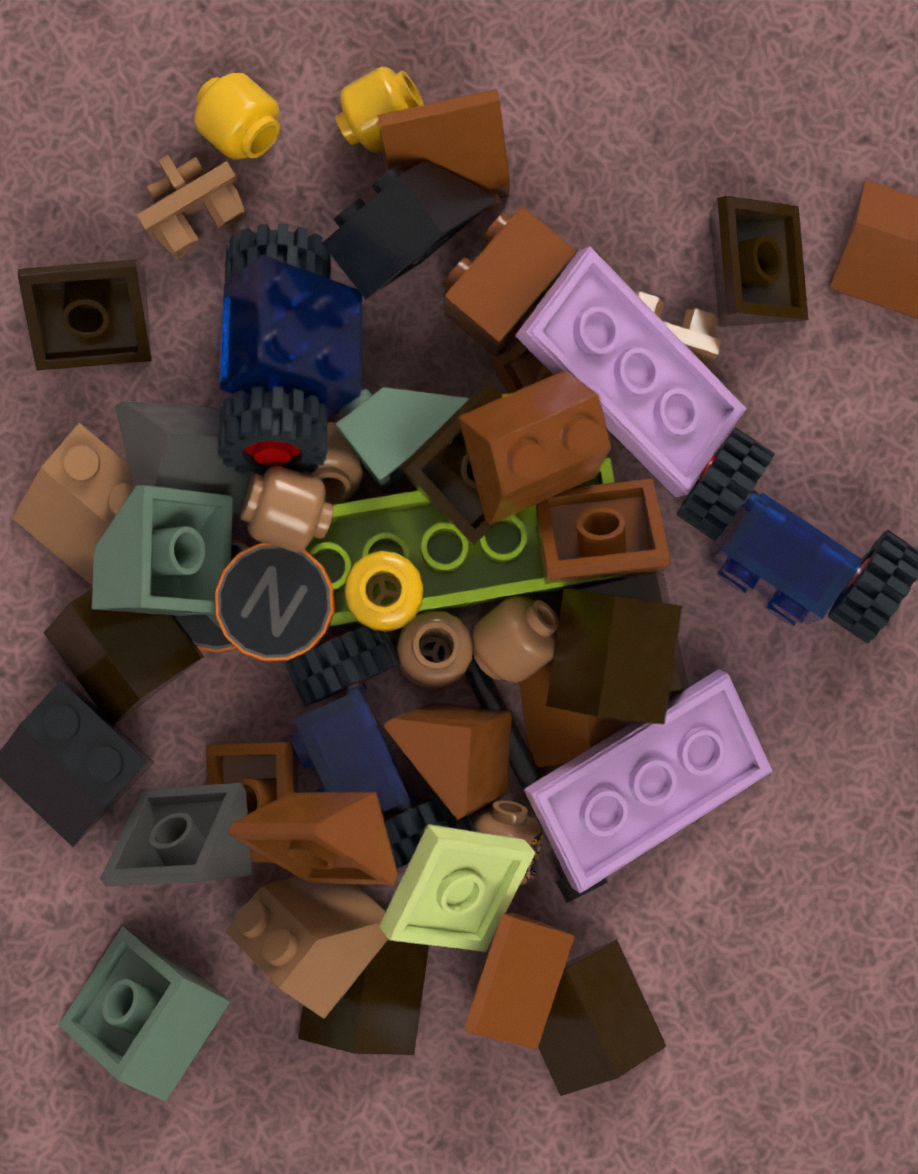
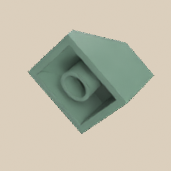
[336,387,468,492]
[92,485,233,616]
[59,926,231,1102]

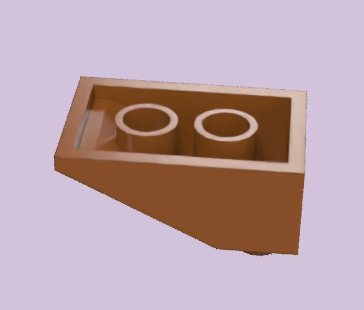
[378,89,510,212]

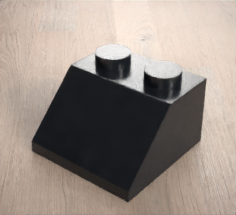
[322,160,495,300]
[0,681,154,847]

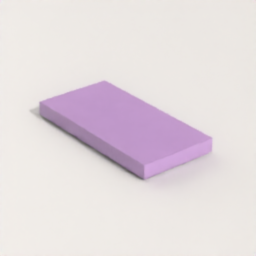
[515,246,747,497]
[524,669,773,893]

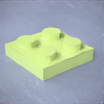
[379,825,536,952]

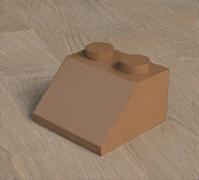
[12,423,134,586]
[225,876,388,1019]

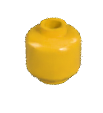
[335,66,424,154]
[194,73,281,160]
[344,551,424,631]

